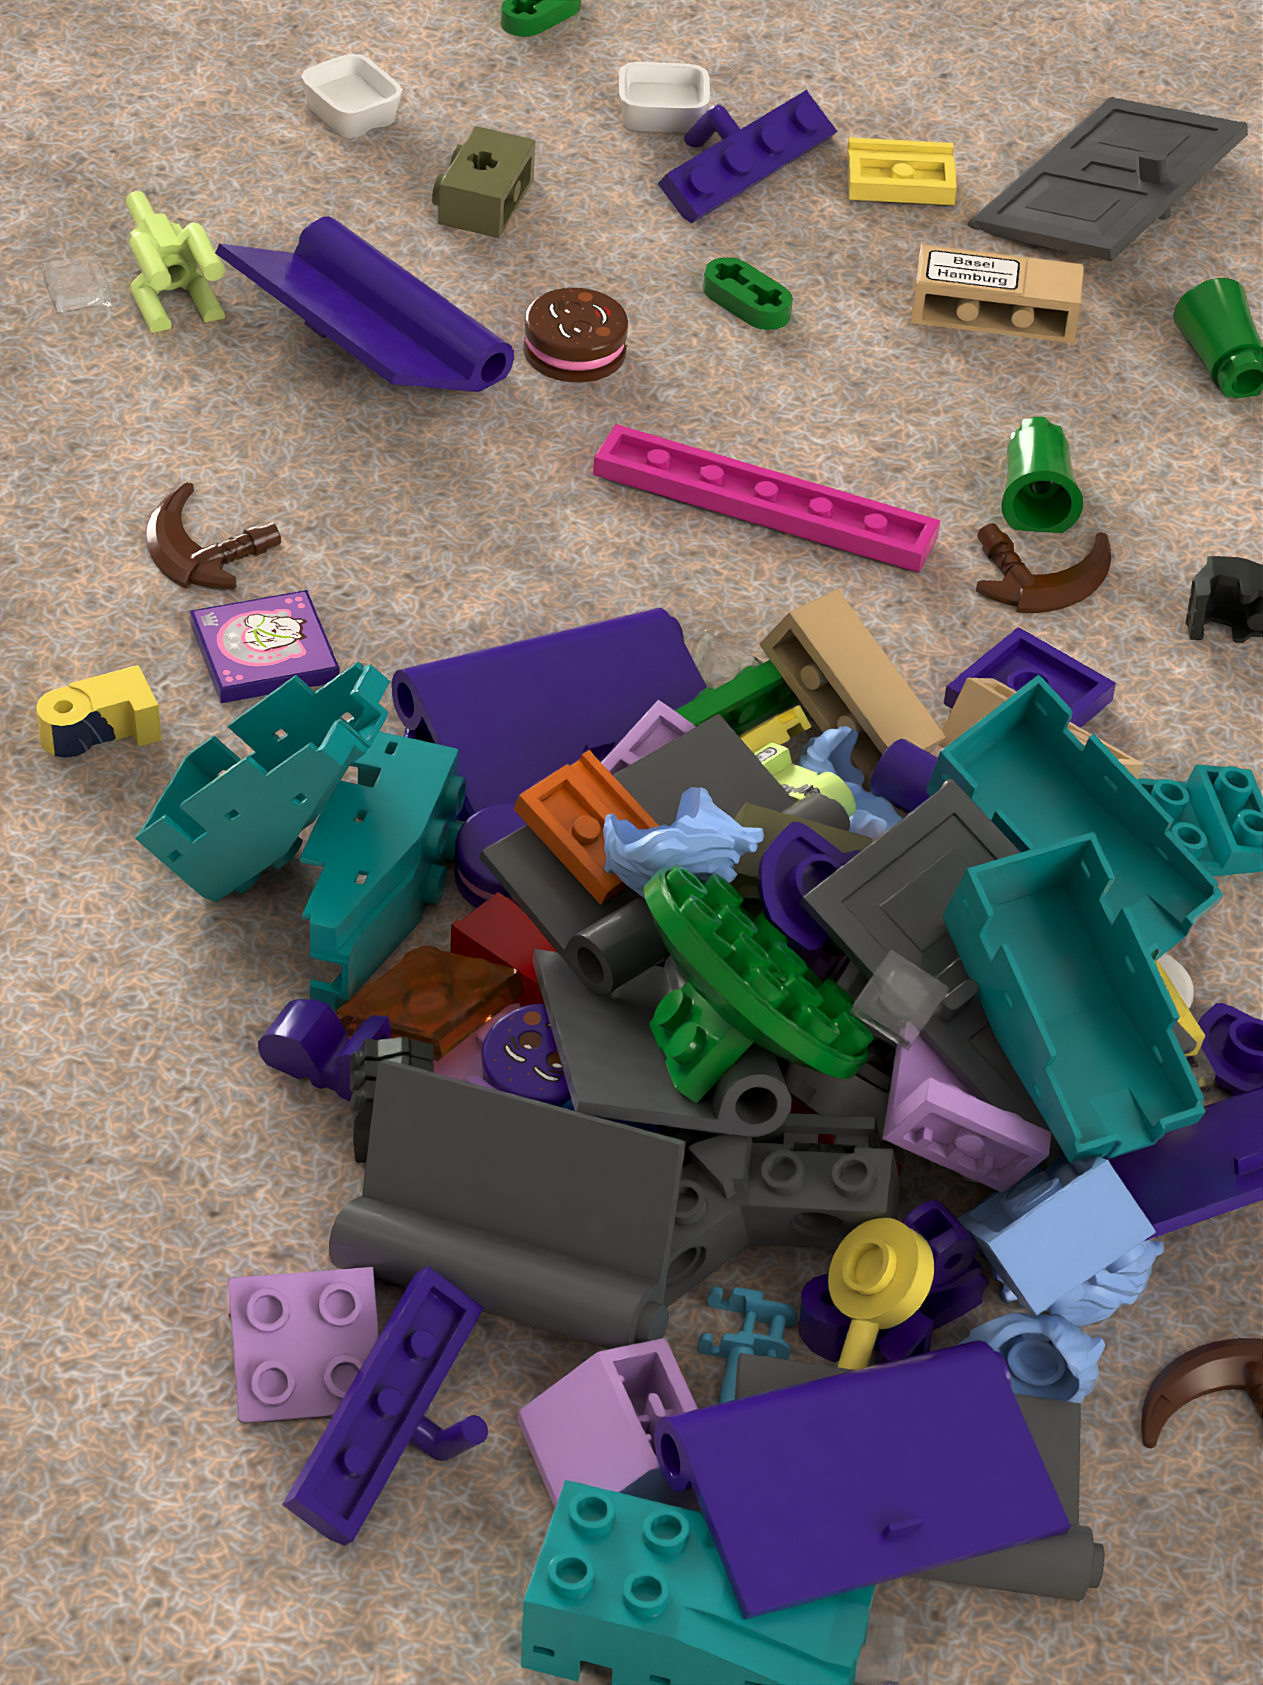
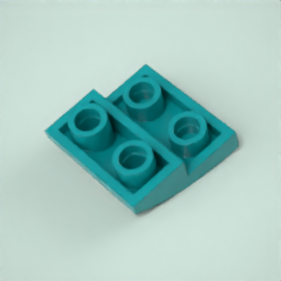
[1138,764,1263,877]

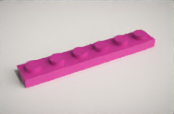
[593,424,941,573]

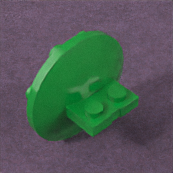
[643,864,874,1103]

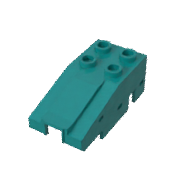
[135,661,391,902]
[926,675,1224,962]
[300,731,467,1015]
[942,831,1205,1163]
[521,1480,875,1685]

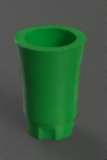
[1173,278,1263,399]
[1001,417,1083,533]

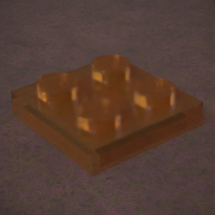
[335,945,525,1061]

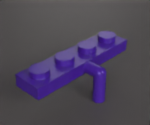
[657,90,838,223]
[282,1266,488,1546]

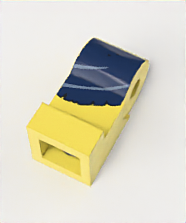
[36,665,162,758]

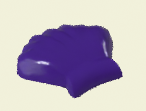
[758,822,861,950]
[1195,1003,1263,1096]

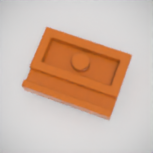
[513,750,659,905]

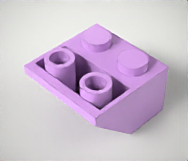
[517,1338,700,1509]

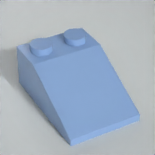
[957,1154,1156,1315]

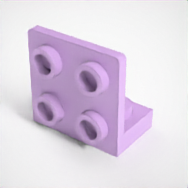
[883,1022,1052,1193]
[226,1267,378,1423]

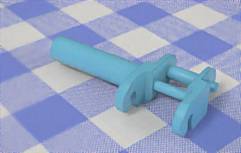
[697,1287,797,1404]

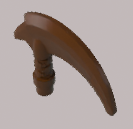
[146,482,281,589]
[976,523,1111,613]
[1141,1338,1263,1448]

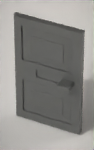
[967,97,1248,261]
[800,779,1197,1172]

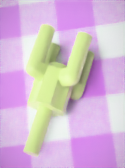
[125,191,225,333]

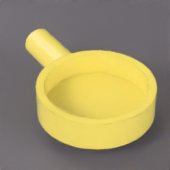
[828,1218,934,1370]

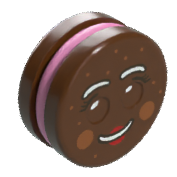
[523,288,628,383]

